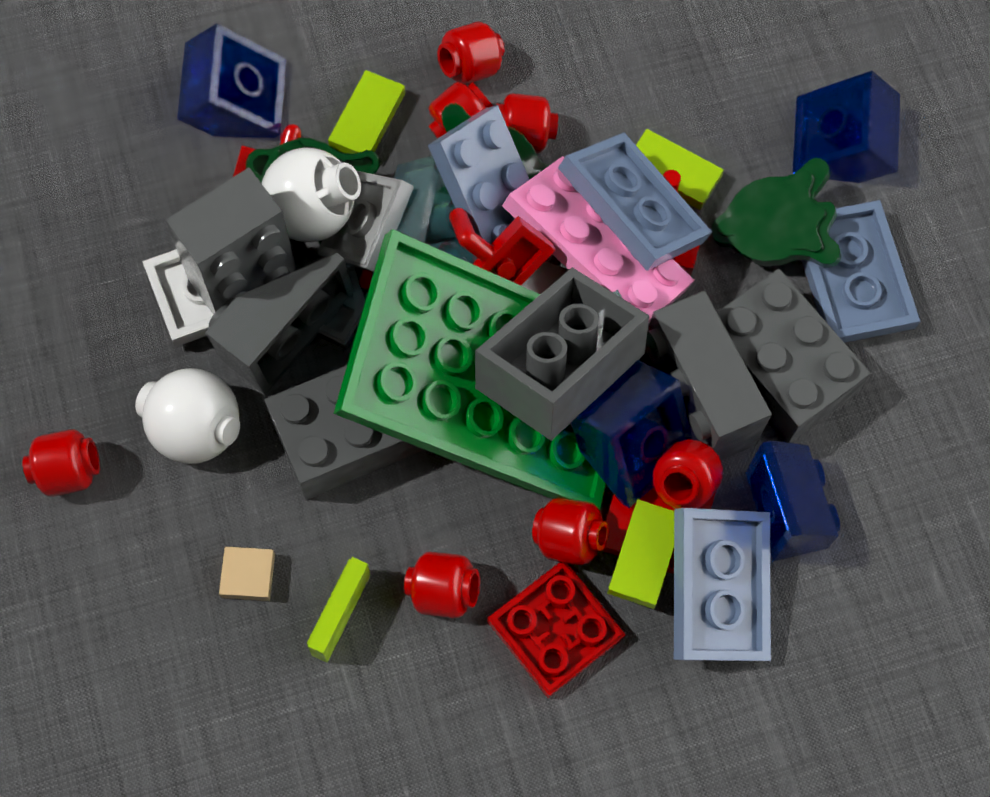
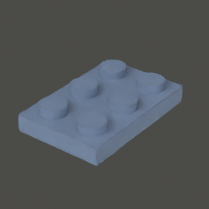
[428,105,530,244]
[558,132,712,271]
[802,200,921,343]
[674,508,771,661]

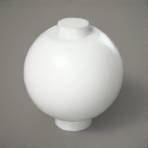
[262,148,361,242]
[135,368,240,464]

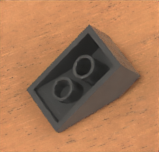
[205,253,355,395]

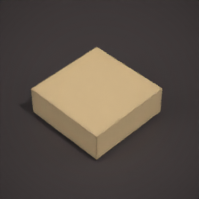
[219,547,275,601]

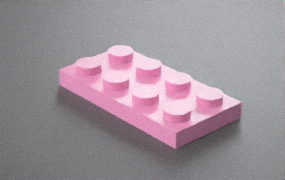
[502,156,695,324]

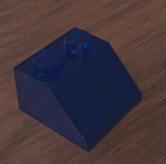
[177,23,286,138]
[792,70,900,183]
[571,360,693,508]
[745,441,840,562]

